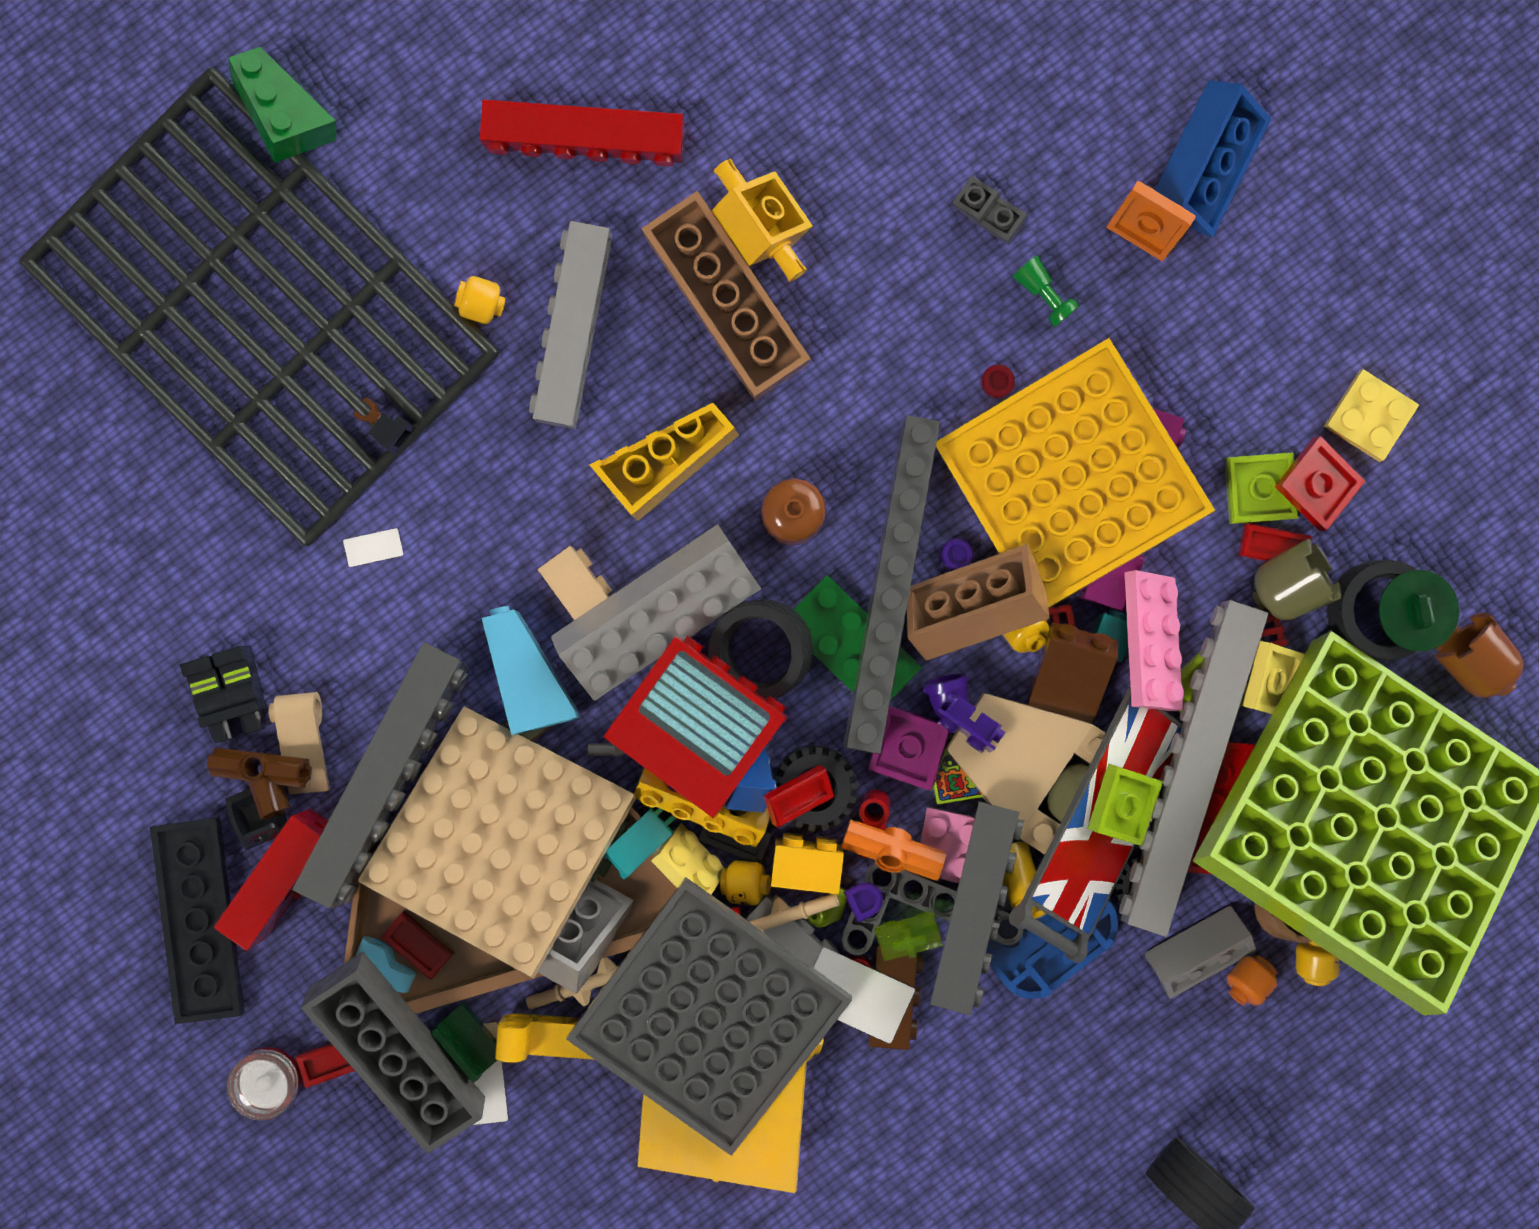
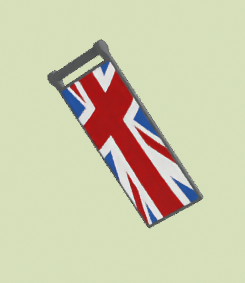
[1009,687,1182,963]

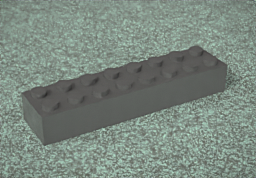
[292,642,469,909]

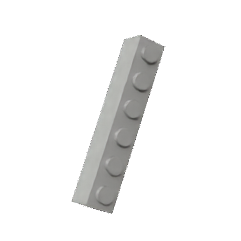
[529,221,613,429]

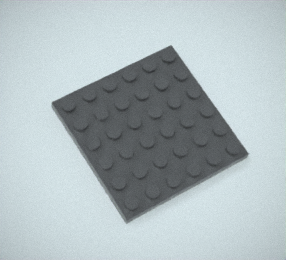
[566,877,852,1156]

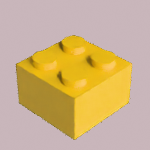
[771,833,844,894]

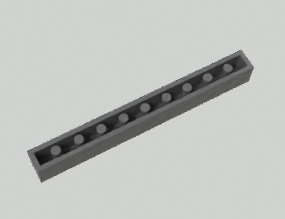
[843,415,940,754]

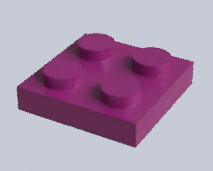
[868,705,950,791]

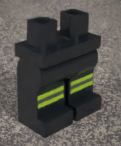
[179,646,268,743]

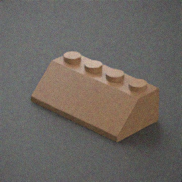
[906,544,1050,661]

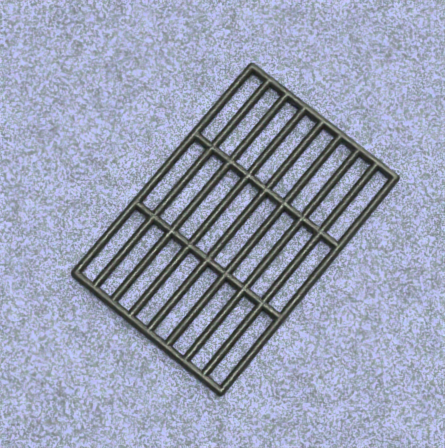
[19,67,499,547]

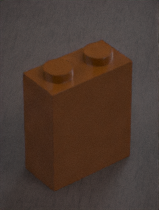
[1028,622,1118,723]

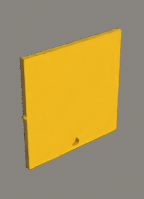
[638,1059,807,1193]

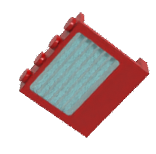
[603,635,789,818]

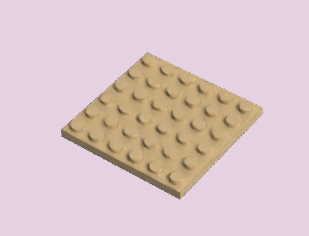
[358,706,637,979]

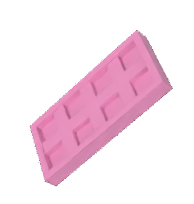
[1124,570,1184,711]

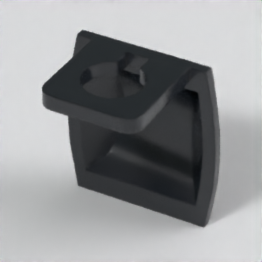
[225,788,287,850]

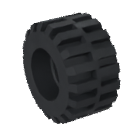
[774,744,858,832]

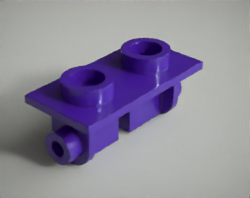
[935,693,1006,753]

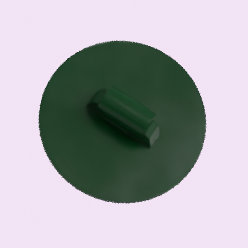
[1379,570,1459,651]

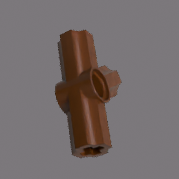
[207,747,312,820]

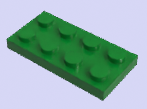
[793,575,922,700]

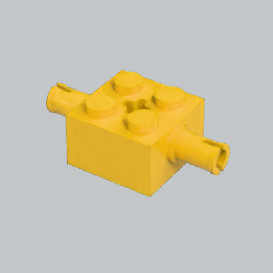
[711,158,813,282]

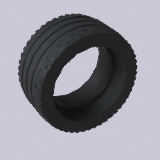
[1326,560,1417,661]
[708,599,813,702]
[1146,1137,1255,1229]

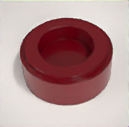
[980,364,1015,399]

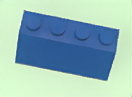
[1154,80,1271,237]

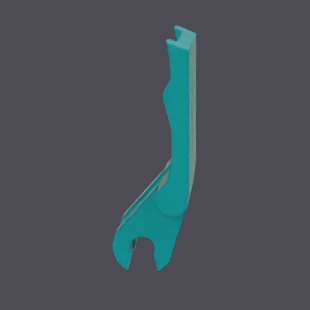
[603,808,676,879]

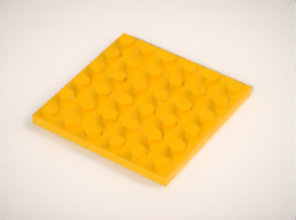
[936,338,1215,608]

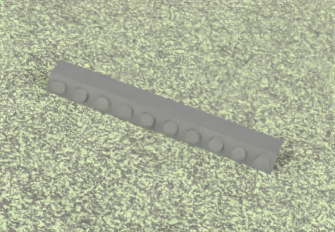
[1119,600,1268,937]

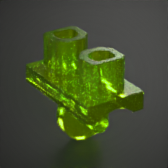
[875,912,943,961]

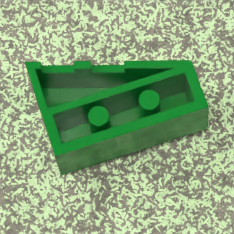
[228,47,336,163]

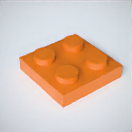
[1106,181,1196,262]

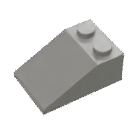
[538,877,634,994]

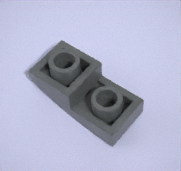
[952,176,1028,245]

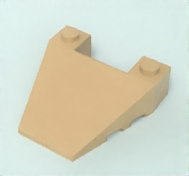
[946,693,1106,854]

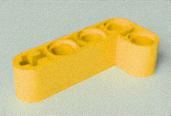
[495,1013,595,1063]

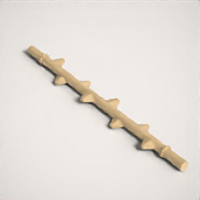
[526,894,839,1010]

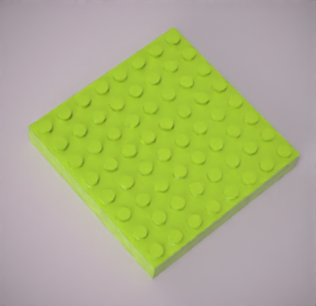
[1193,631,1539,1016]

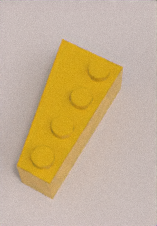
[589,403,739,521]

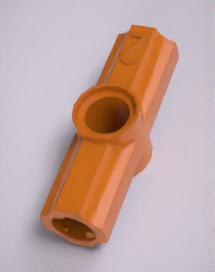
[841,819,947,881]

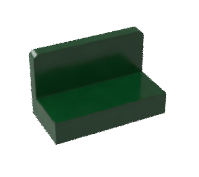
[431,1001,498,1083]

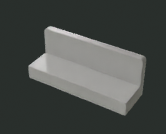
[1145,906,1257,999]

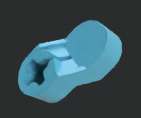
[356,936,416,993]

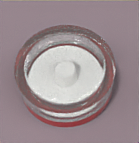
[227,1047,301,1120]

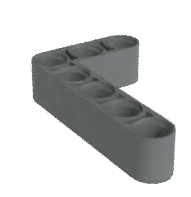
[842,863,1023,955]

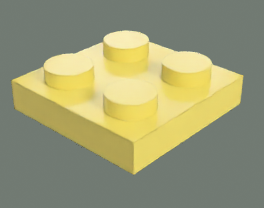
[1323,369,1419,462]
[1243,641,1305,714]
[651,823,724,895]

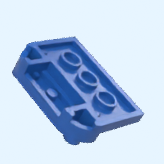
[986,898,1118,999]

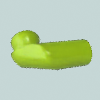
[808,887,847,928]

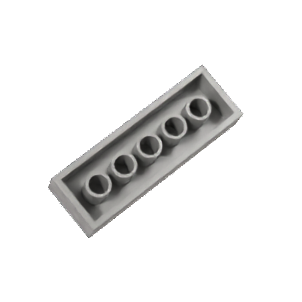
[551,524,761,701]

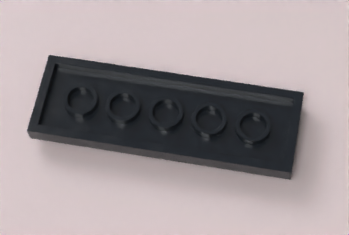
[150,817,245,1024]

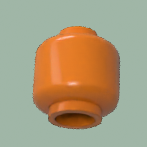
[1226,955,1278,1006]

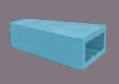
[482,606,581,735]

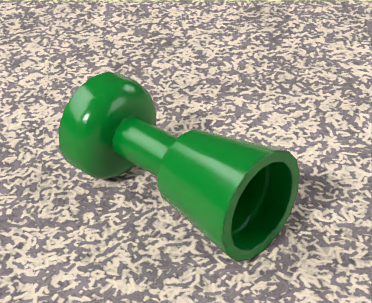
[1012,255,1080,328]

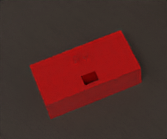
[213,808,328,951]

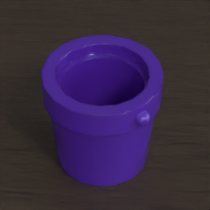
[923,673,969,721]

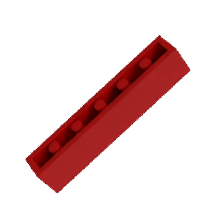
[479,99,685,167]

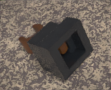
[353,398,416,454]

